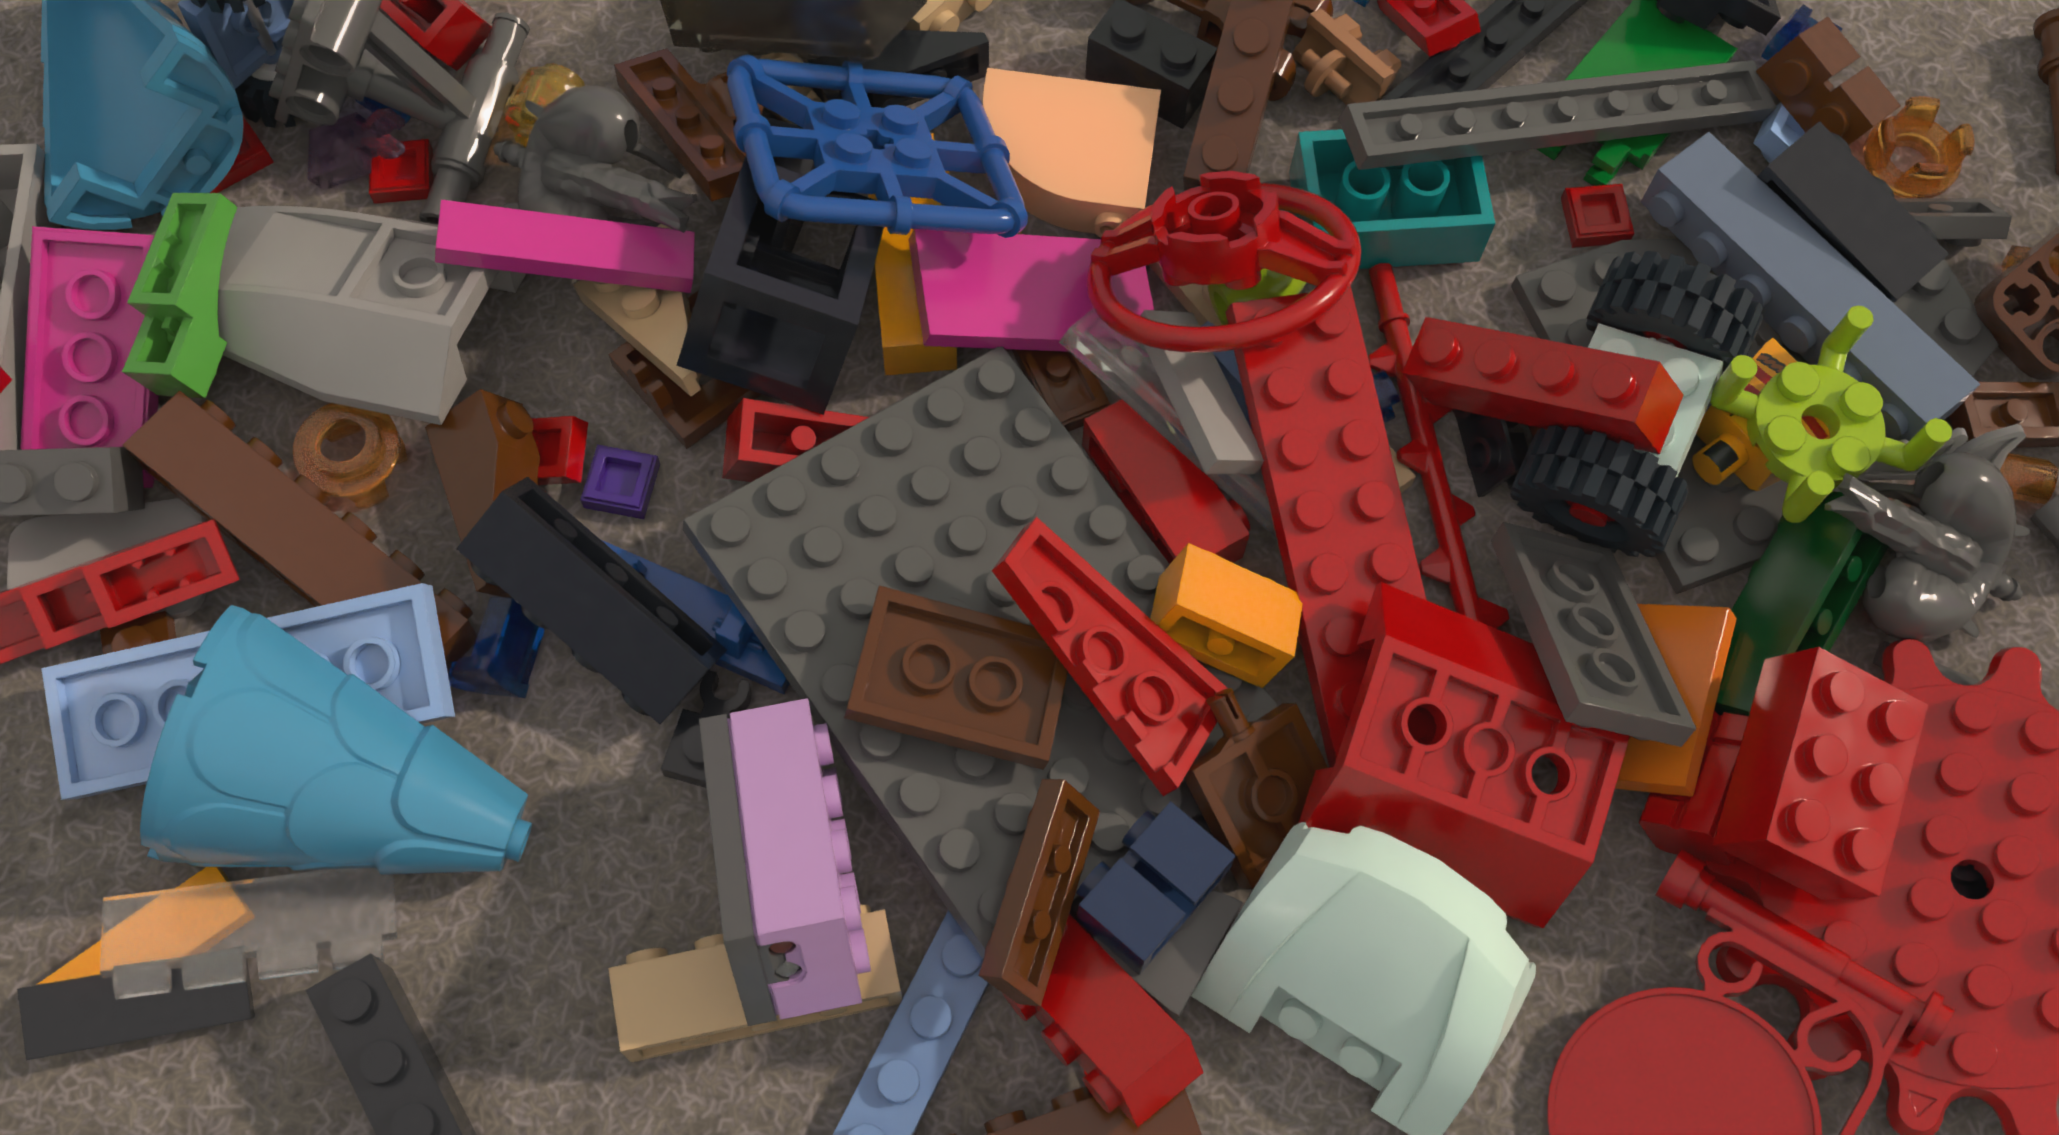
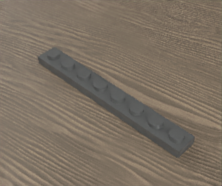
[1338,60,1776,170]

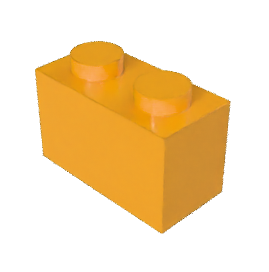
[1150,543,1303,688]

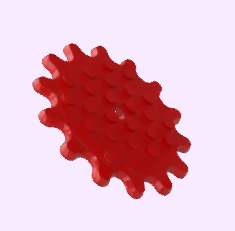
[1695,639,2059,1135]

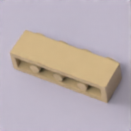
[608,905,902,1062]

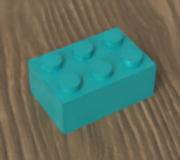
[1289,129,1496,269]

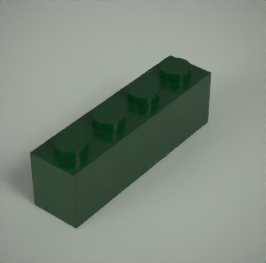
[1714,491,1889,716]

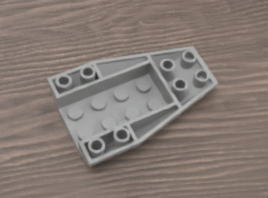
[218,206,526,425]

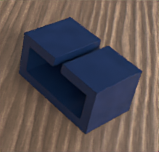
[1076,801,1235,975]

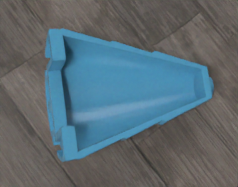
[41,0,243,230]
[140,605,532,875]

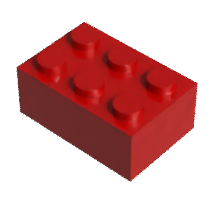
[1713,647,1928,900]

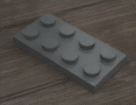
[1491,522,1697,747]

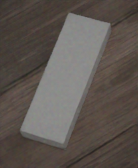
[1140,310,1264,474]

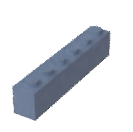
[1641,132,1980,441]

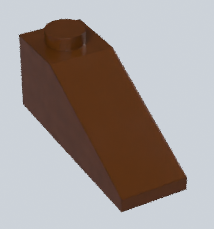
[425,389,540,600]

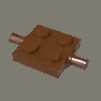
[1184,688,1328,890]

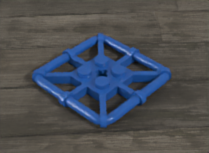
[727,54,1028,238]

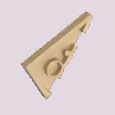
[573,224,701,396]

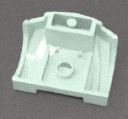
[1191,822,1536,1135]

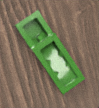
[122,193,237,398]

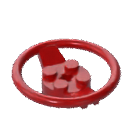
[1087,171,1361,353]

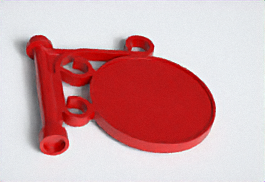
[1547,849,1955,1135]

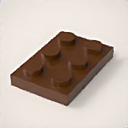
[844,585,1068,770]

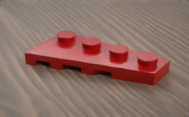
[992,517,1227,796]

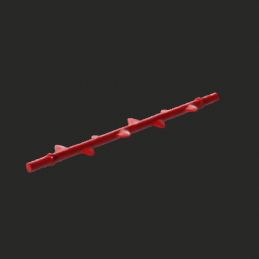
[1368,263,1510,629]

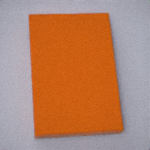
[1615,604,1737,797]

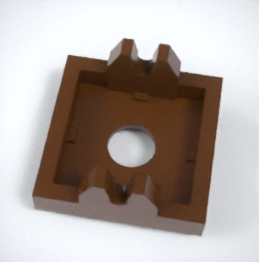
[608,290,761,449]

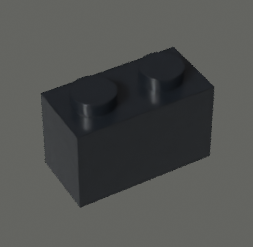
[1085,0,1218,129]

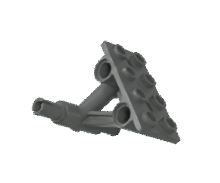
[268,0,530,224]

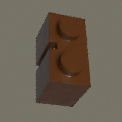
[1756,17,1901,146]

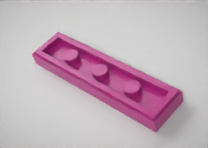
[435,200,695,293]

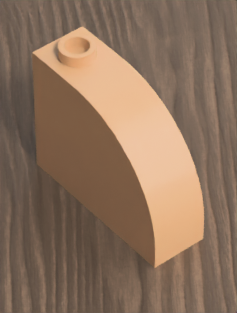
[983,68,1161,238]

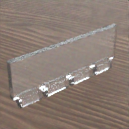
[100,868,398,1000]

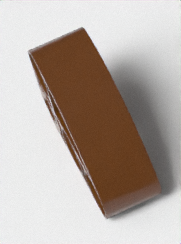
[1974,226,2059,380]

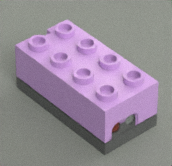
[699,698,871,1026]

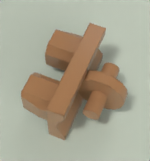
[1292,8,1401,105]

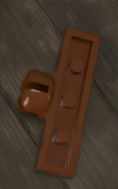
[614,48,764,202]

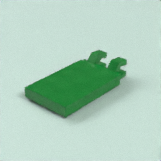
[1537,0,1738,186]

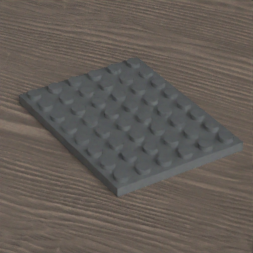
[683,347,1278,960]

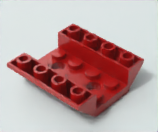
[1298,582,1630,928]

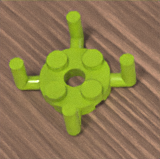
[1710,305,1952,523]

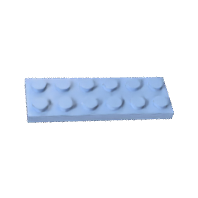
[41,583,455,800]

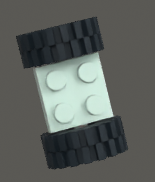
[1510,251,1764,557]

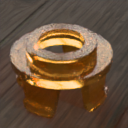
[1863,96,1975,198]
[293,403,408,510]

